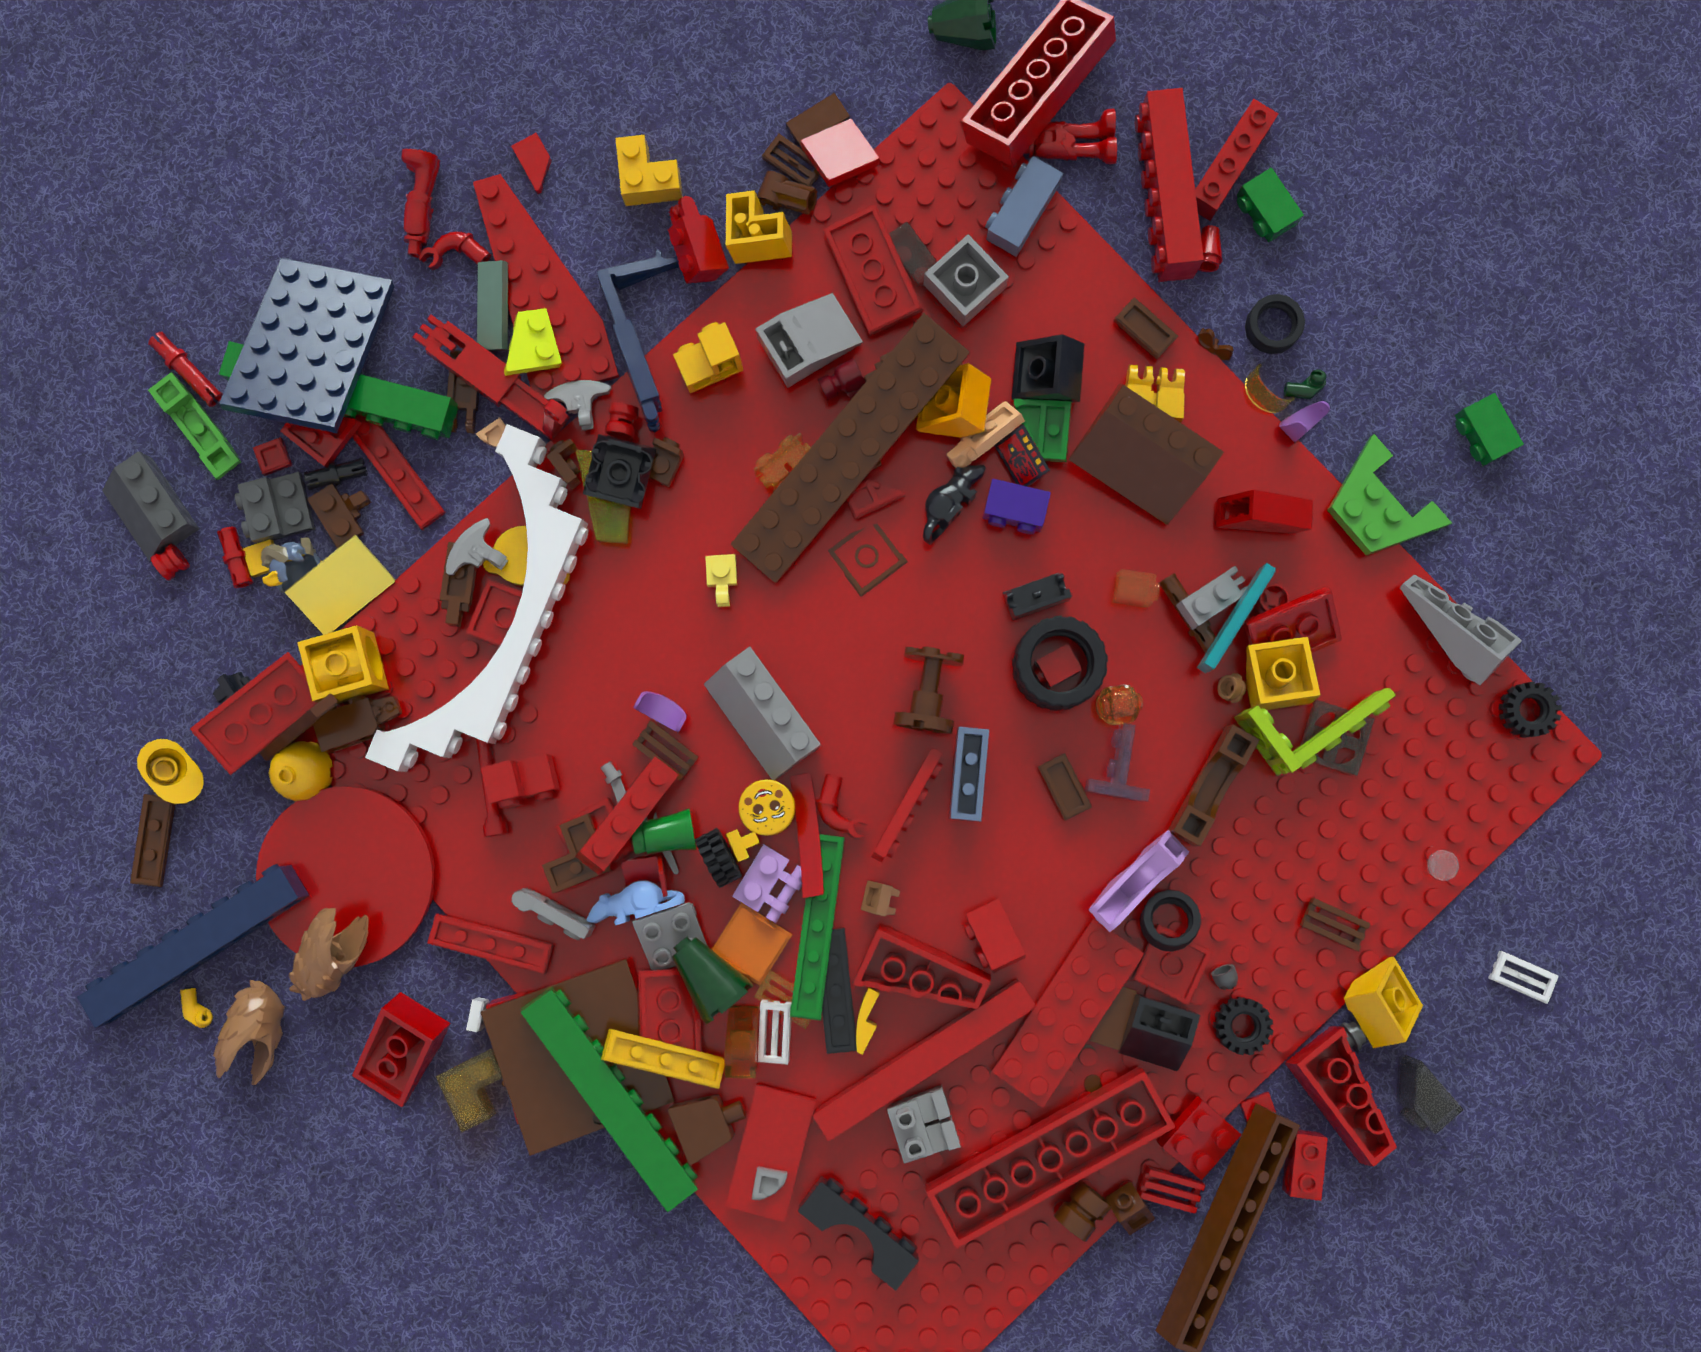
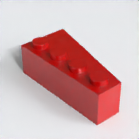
[853,923,991,1009]

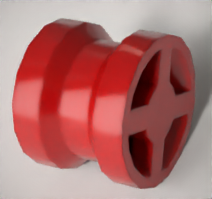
[150,543,190,581]

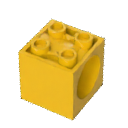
[297,625,389,704]

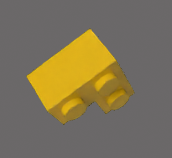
[615,135,683,206]
[726,190,792,264]
[673,322,743,393]

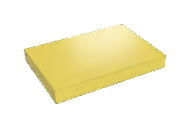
[285,535,395,635]

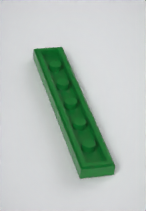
[790,834,845,1021]

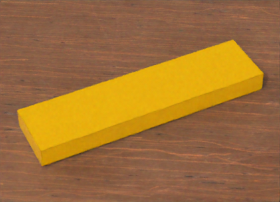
[601,1029,726,1089]

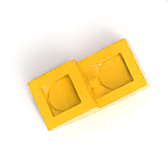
[856,987,880,1055]

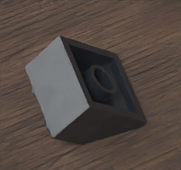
[1011,334,1085,403]

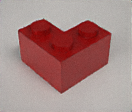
[480,754,560,809]

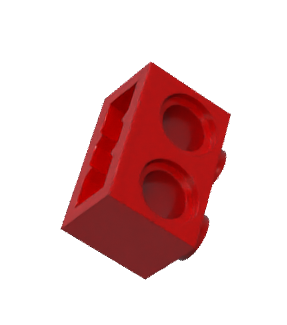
[1282,1129,1328,1201]

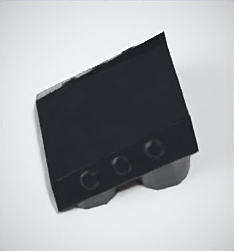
[583,434,657,509]

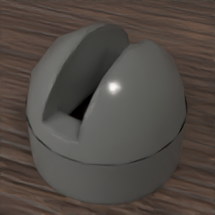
[1211,964,1238,990]

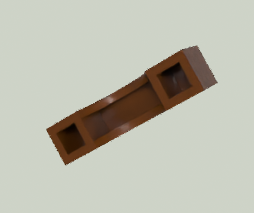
[1168,725,1260,846]

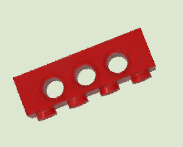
[1195,99,1279,221]

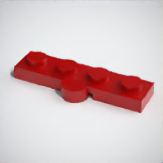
[871,747,943,863]

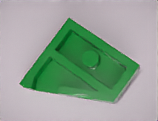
[1014,399,1072,462]

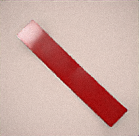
[790,772,824,898]

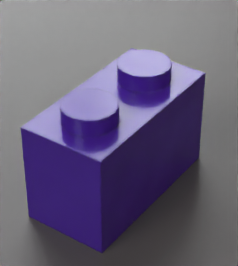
[982,478,1051,534]

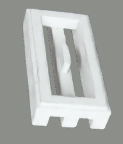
[1488,951,1559,1004]
[758,999,792,1065]

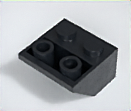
[1118,994,1200,1071]

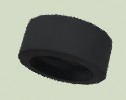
[1245,294,1305,354]
[1140,890,1201,952]

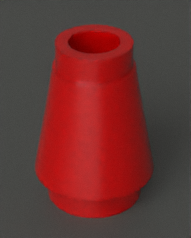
[1198,225,1223,272]

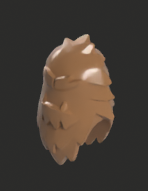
[289,908,369,1001]
[213,980,285,1085]

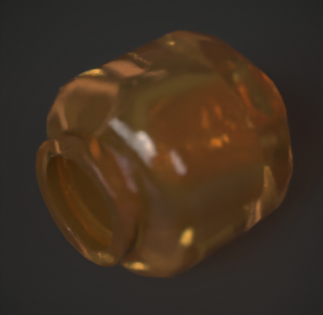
[1095,684,1143,725]

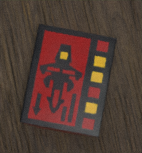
[994,424,1050,487]

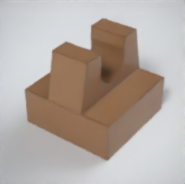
[861,880,900,916]

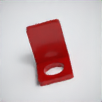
[621,853,668,897]

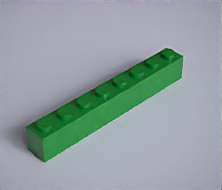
[219,341,458,440]
[520,986,698,1213]

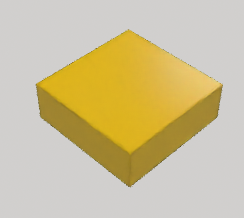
[242,539,274,578]

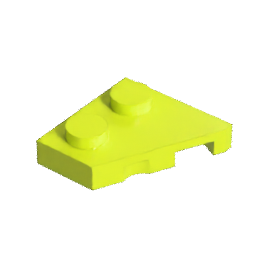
[504,308,562,376]

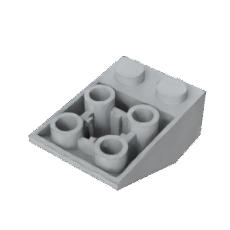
[755,293,863,388]

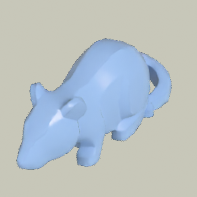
[586,880,685,926]

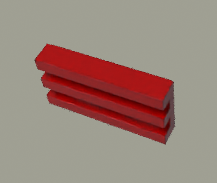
[1138,1166,1205,1214]

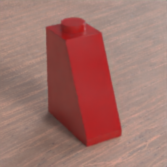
[1216,489,1313,533]

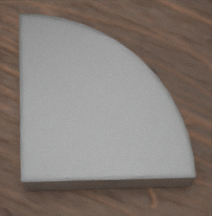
[752,1166,788,1200]

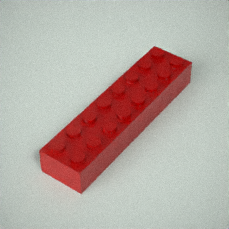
[925,1067,1175,1249]

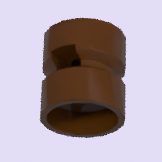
[1054,1181,1112,1242]

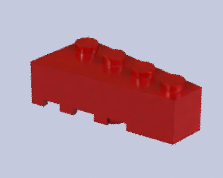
[1285,1026,1397,1167]

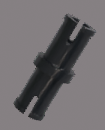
[304,457,368,490]

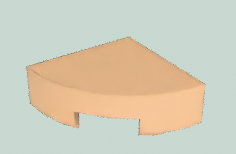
[476,417,506,447]

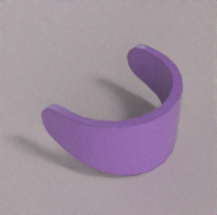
[1279,401,1330,443]
[633,691,687,733]

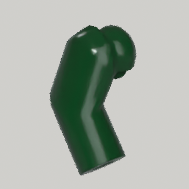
[1284,369,1327,399]

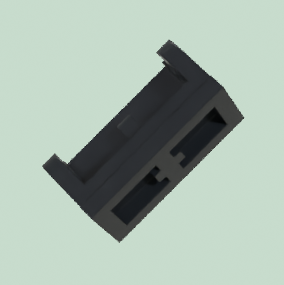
[1003,573,1072,621]

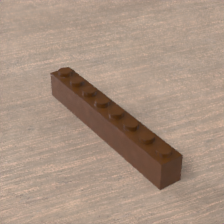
[1155,1103,1300,1352]

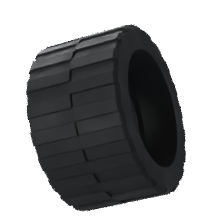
[1012,616,1108,711]

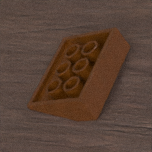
[1068,384,1224,525]

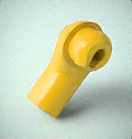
[180,988,213,1028]

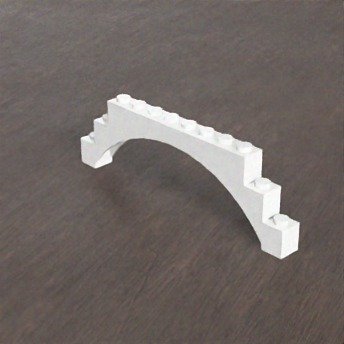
[365,424,589,772]

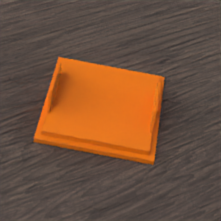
[712,902,793,986]

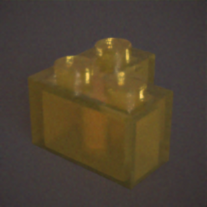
[435,1048,503,1133]

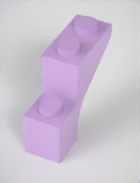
[1088,830,1189,932]

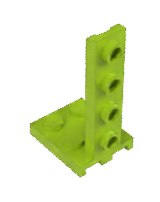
[1234,688,1396,776]

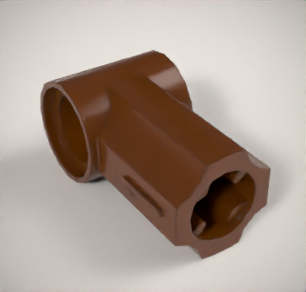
[757,171,818,215]

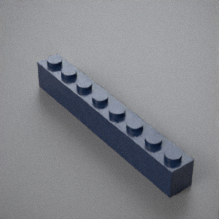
[77,864,310,1028]

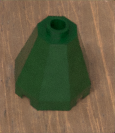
[928,0,997,51]

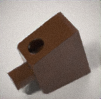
[668,1094,746,1165]

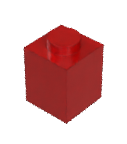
[1033,644,1082,689]

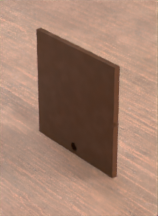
[481,959,675,1156]

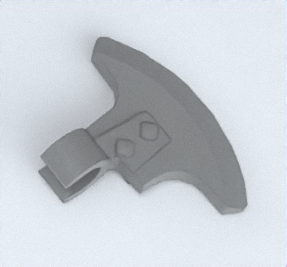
[544,380,611,430]
[446,518,508,575]

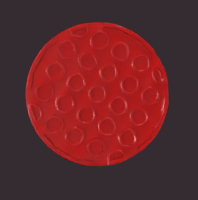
[256,786,435,967]

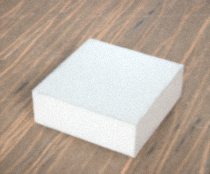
[466,997,490,1032]

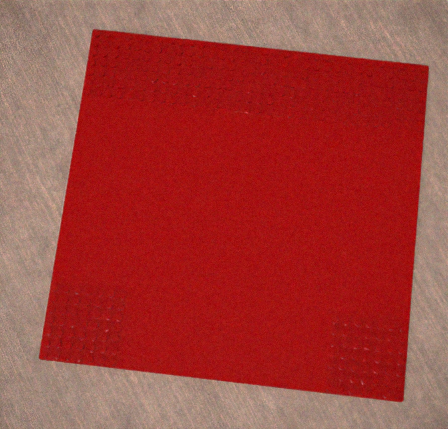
[292,83,1602,1352]

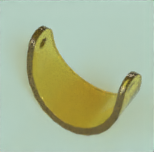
[1245,363,1295,413]

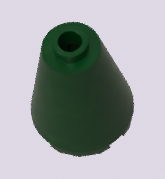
[672,936,754,1025]

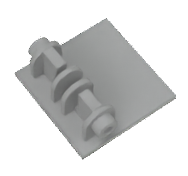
[632,902,707,970]

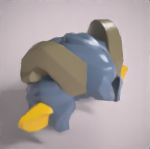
[261,537,322,598]

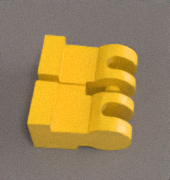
[1125,365,1185,423]

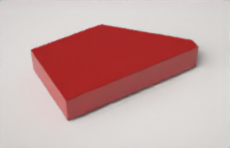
[511,132,552,194]

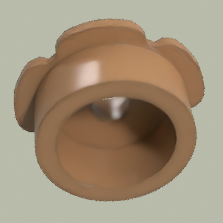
[1218,673,1246,703]

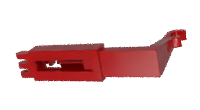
[412,314,570,441]

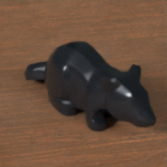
[923,465,986,545]

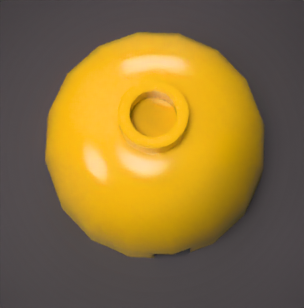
[269,741,333,801]

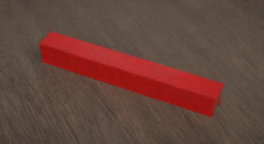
[812,979,1037,1142]

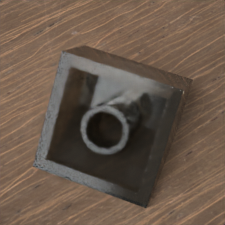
[1396,1054,1464,1134]

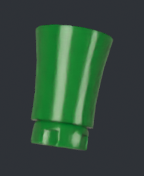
[632,808,696,854]

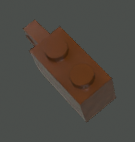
[313,695,402,753]

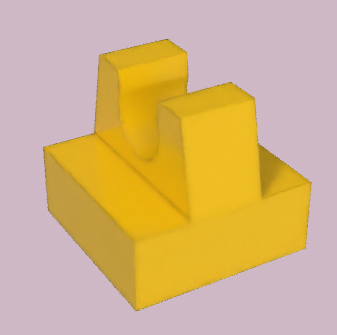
[726,829,760,863]

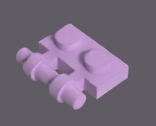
[732,844,802,923]

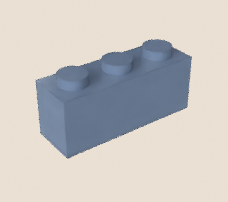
[985,156,1064,257]
[949,727,989,822]

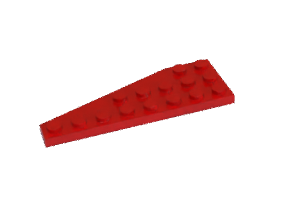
[473,174,620,397]

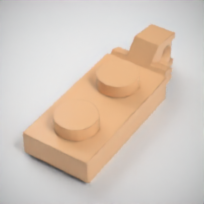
[946,401,1025,468]

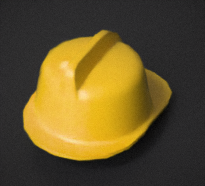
[137,739,204,804]

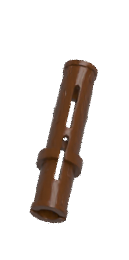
[1158,573,1216,654]

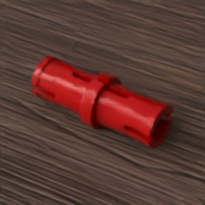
[217,527,253,588]

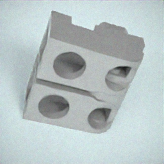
[887,1085,961,1164]

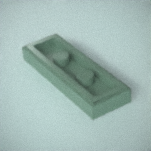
[477,260,508,351]

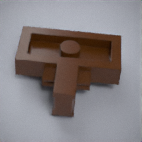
[307,484,372,548]

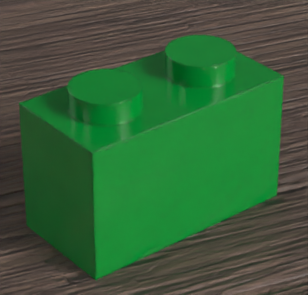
[1236,167,1304,243]
[1454,393,1524,466]

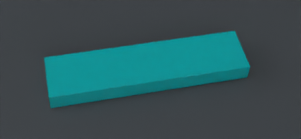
[1197,563,1276,673]

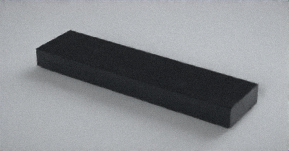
[822,928,857,1054]

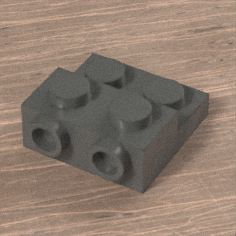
[234,472,315,544]

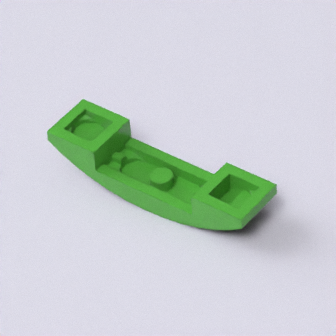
[148,372,241,480]

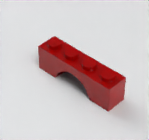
[575,756,679,875]

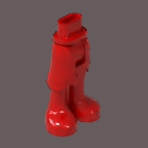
[1024,109,1117,164]
[401,149,440,258]

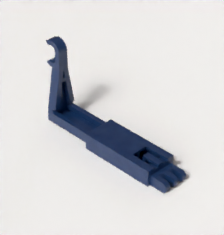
[596,250,679,432]

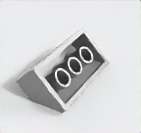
[704,646,821,780]

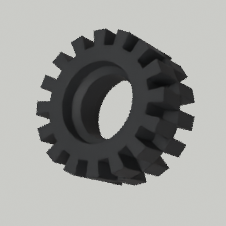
[1498,682,1562,738]
[695,828,742,888]
[1213,997,1273,1055]

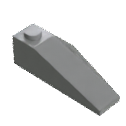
[1400,575,1522,685]

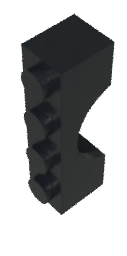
[798,1176,919,1291]

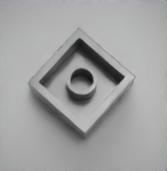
[923,234,1009,326]

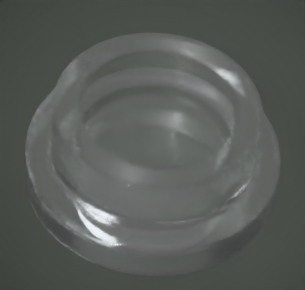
[1427,850,1459,881]

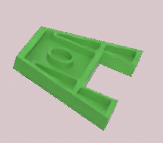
[1327,434,1452,556]

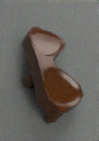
[1198,328,1234,360]

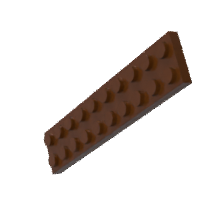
[730,313,970,583]

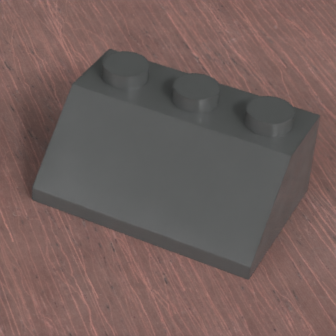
[102,451,199,562]

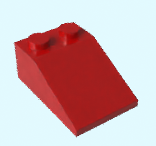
[352,992,451,1107]

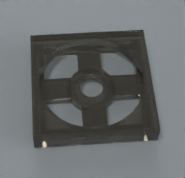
[1301,700,1375,776]

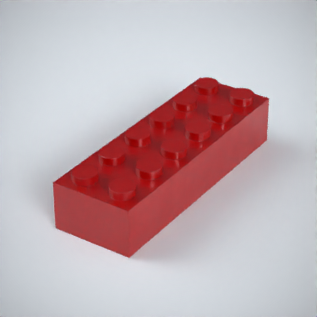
[962,0,1116,167]
[1135,88,1204,282]

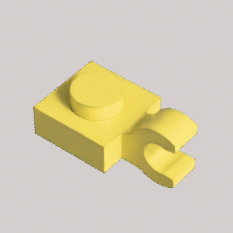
[705,554,738,607]

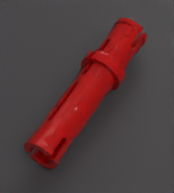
[148,332,223,407]

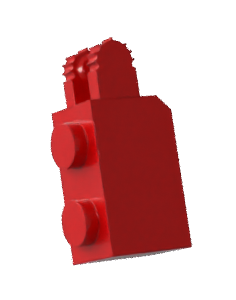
[668,195,729,284]

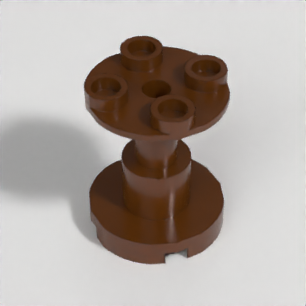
[893,647,964,734]

